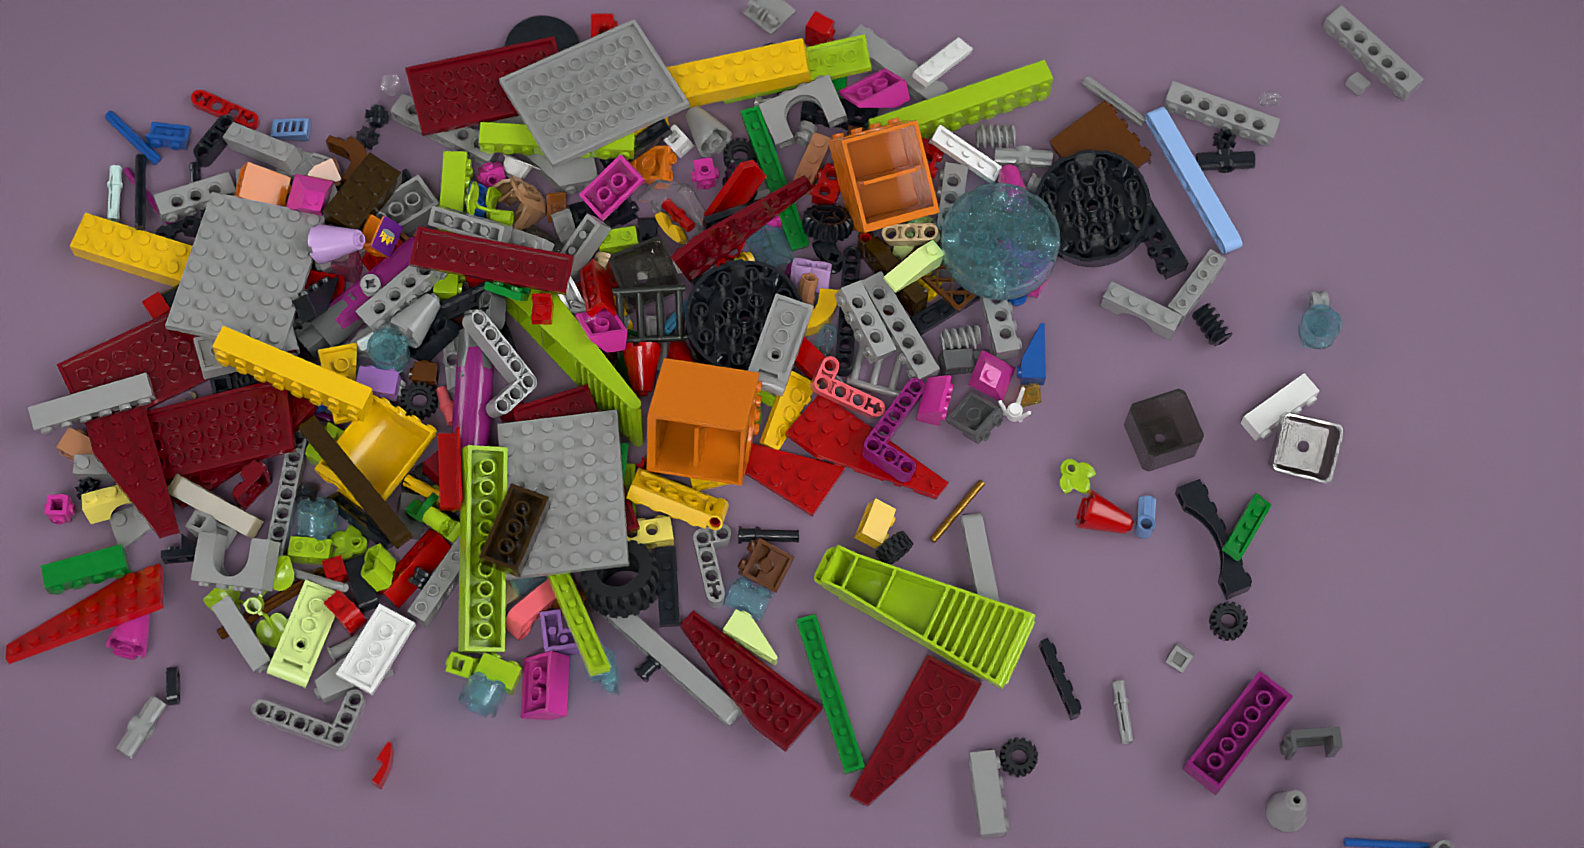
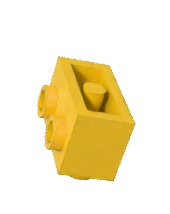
[854,498,896,549]

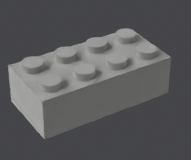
[376,175,440,239]

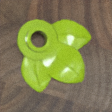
[1059,459,1096,494]
[330,525,368,560]

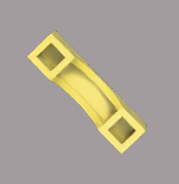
[82,485,132,524]

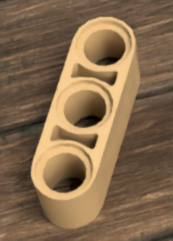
[882,223,940,246]

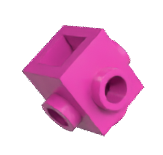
[691,157,719,189]
[476,161,506,188]
[44,494,76,525]

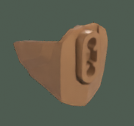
[492,176,547,232]

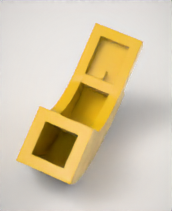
[804,288,839,337]

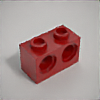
[810,163,841,205]

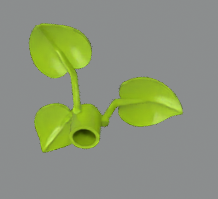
[467,181,514,226]
[203,556,294,648]

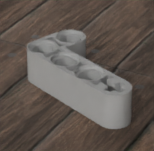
[693,524,731,608]

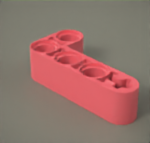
[810,356,885,419]
[505,578,577,641]

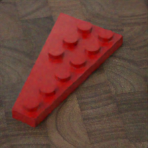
[745,443,845,517]

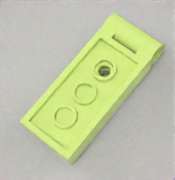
[267,580,336,688]

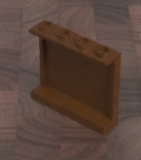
[1049,100,1152,169]

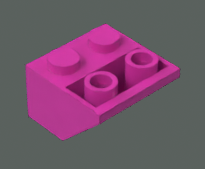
[916,375,954,426]

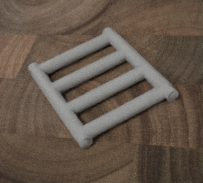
[846,337,929,397]

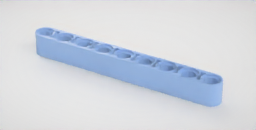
[1145,107,1242,254]

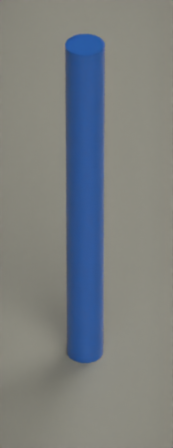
[1344,838,1429,848]

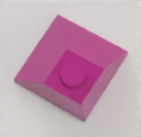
[287,174,334,216]
[575,309,627,353]
[968,350,1015,402]

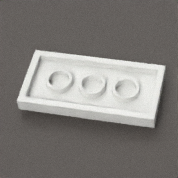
[336,604,416,695]

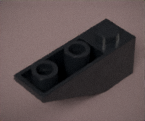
[292,276,339,322]

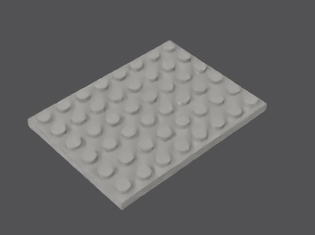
[499,19,689,169]
[165,192,326,351]
[498,410,629,580]

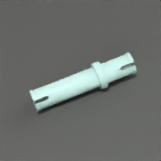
[107,165,123,223]

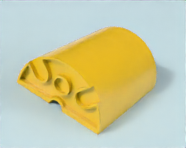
[314,395,437,509]

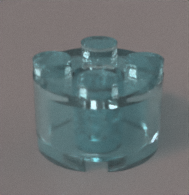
[1298,304,1342,349]
[367,328,410,373]
[297,498,338,540]
[458,672,507,718]

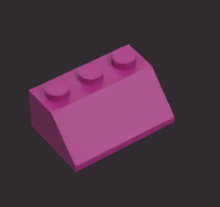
[579,154,645,221]
[521,651,570,720]

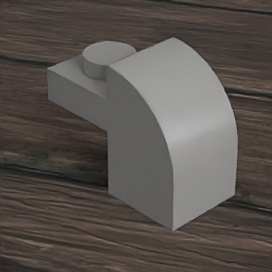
[551,208,576,249]
[185,509,237,550]

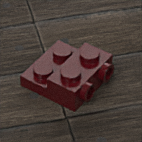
[231,460,272,511]

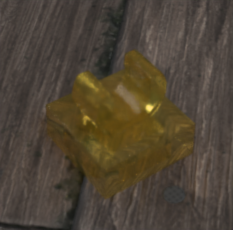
[1019,383,1041,407]

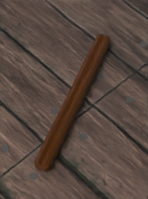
[216,567,326,640]

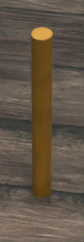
[929,480,985,543]

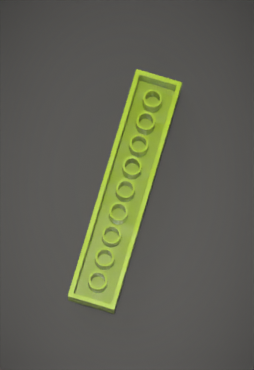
[868,59,1054,139]
[458,445,508,654]

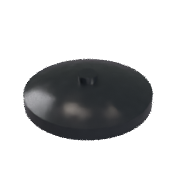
[505,15,579,52]

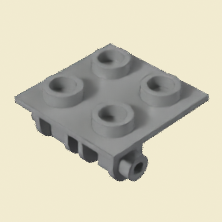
[743,0,796,35]

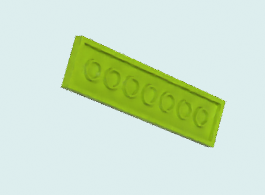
[723,34,872,104]

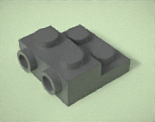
[946,391,1004,444]

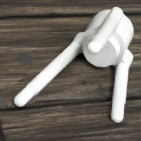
[998,387,1031,422]

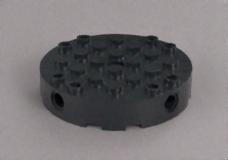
[1034,149,1152,267]
[685,259,802,371]

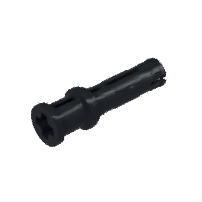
[738,526,799,544]

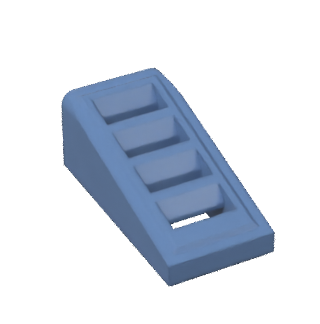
[270,118,312,141]

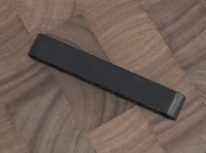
[836,246,861,377]

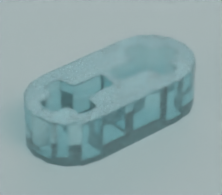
[814,324,837,357]

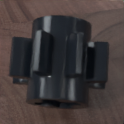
[365,105,389,128]
[356,126,380,150]
[1213,128,1236,150]
[74,477,100,500]

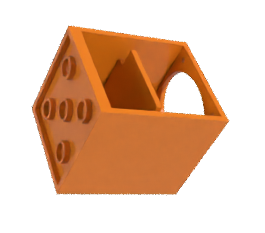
[828,117,940,233]
[647,358,762,486]

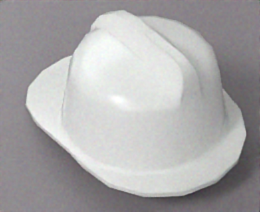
[503,153,540,179]

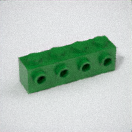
[40,544,131,595]

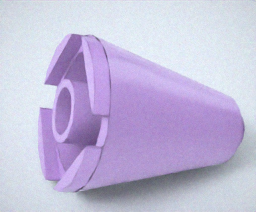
[308,224,365,264]

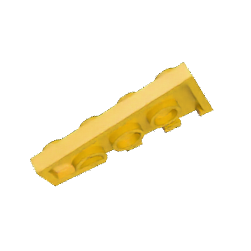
[318,342,357,425]
[759,371,820,450]

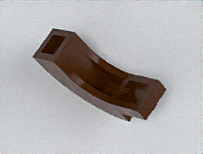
[326,135,367,183]

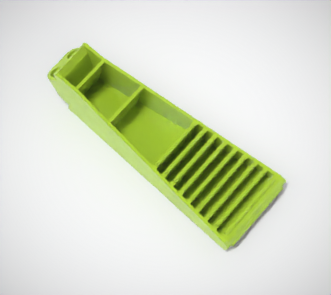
[505,289,644,447]
[814,545,1036,689]

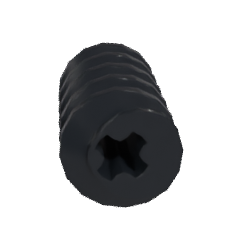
[1192,303,1233,346]

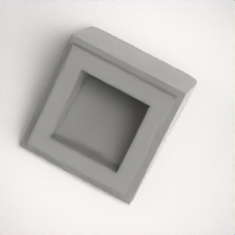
[1345,72,1372,96]
[1165,643,1195,673]

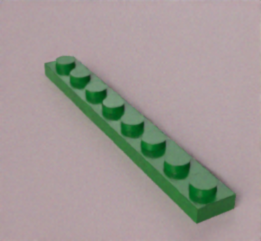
[740,105,810,252]
[796,614,865,775]

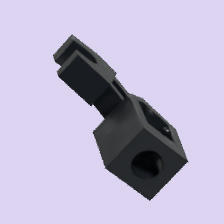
[155,216,201,240]

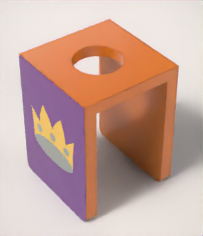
[362,215,403,258]

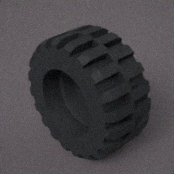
[580,540,662,618]

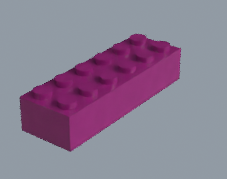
[1182,671,1293,796]

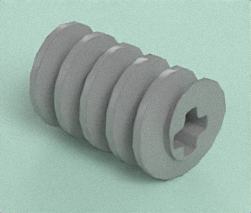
[976,124,1016,149]
[939,325,982,351]

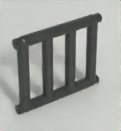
[612,284,688,344]

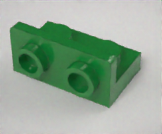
[484,281,531,302]

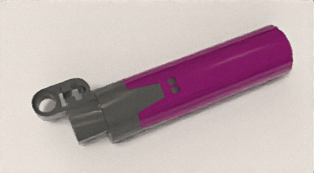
[292,236,428,359]
[451,290,506,449]

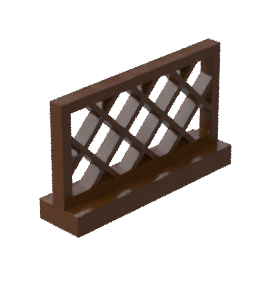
[902,229,992,313]

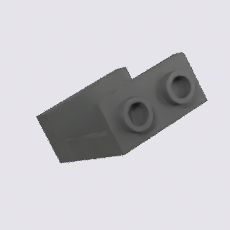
[1280,726,1343,761]

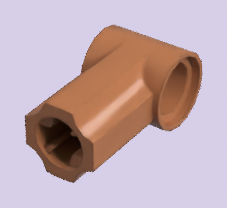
[797,273,819,306]

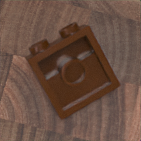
[737,538,795,593]

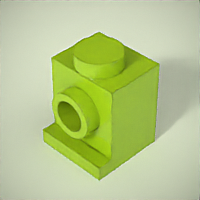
[446,651,481,679]

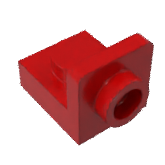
[531,292,554,325]

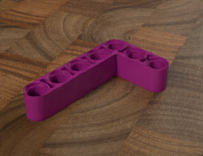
[862,378,925,482]

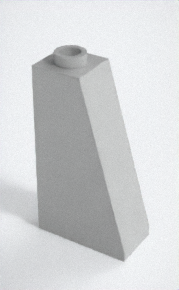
[211,596,271,674]
[314,656,394,704]

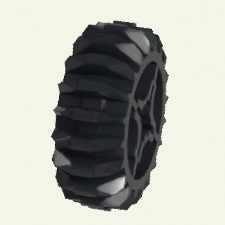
[802,203,854,243]

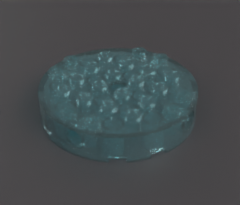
[940,183,1060,300]

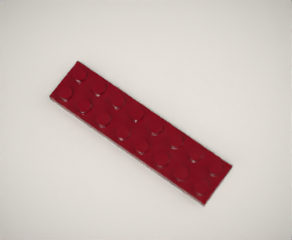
[409,226,574,295]

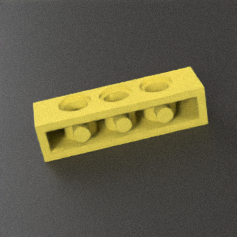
[627,515,674,549]

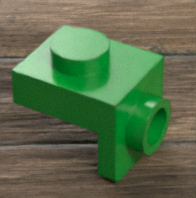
[405,492,439,523]

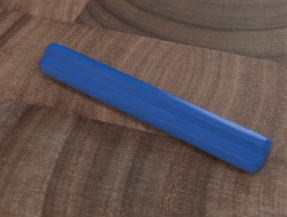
[105,111,161,165]

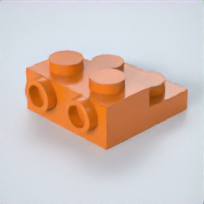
[631,145,677,187]

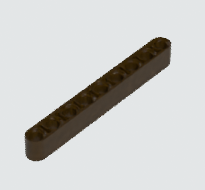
[297,415,414,549]

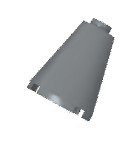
[685,106,732,158]
[387,293,441,348]
[1265,790,1308,833]

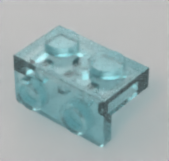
[724,578,774,621]

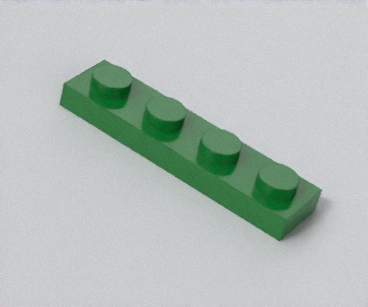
[1222,493,1272,562]

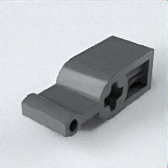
[938,349,990,375]

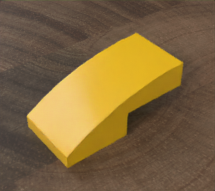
[654,212,688,245]

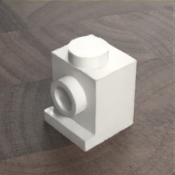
[664,124,694,159]

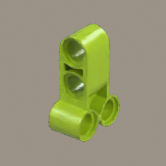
[422,506,460,543]

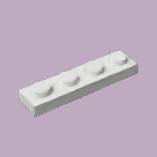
[912,37,973,87]
[929,125,1002,184]

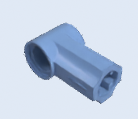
[1135,495,1156,539]

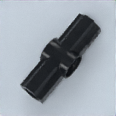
[1196,148,1256,173]

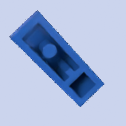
[1017,323,1046,385]

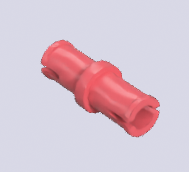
[435,386,454,427]

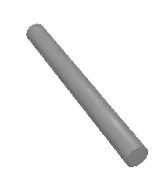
[293,568,348,592]

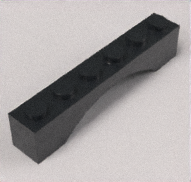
[1175,479,1252,600]

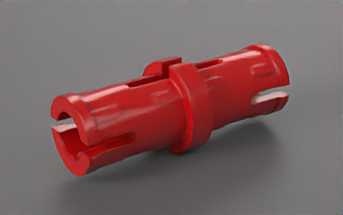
[661,198,696,233]

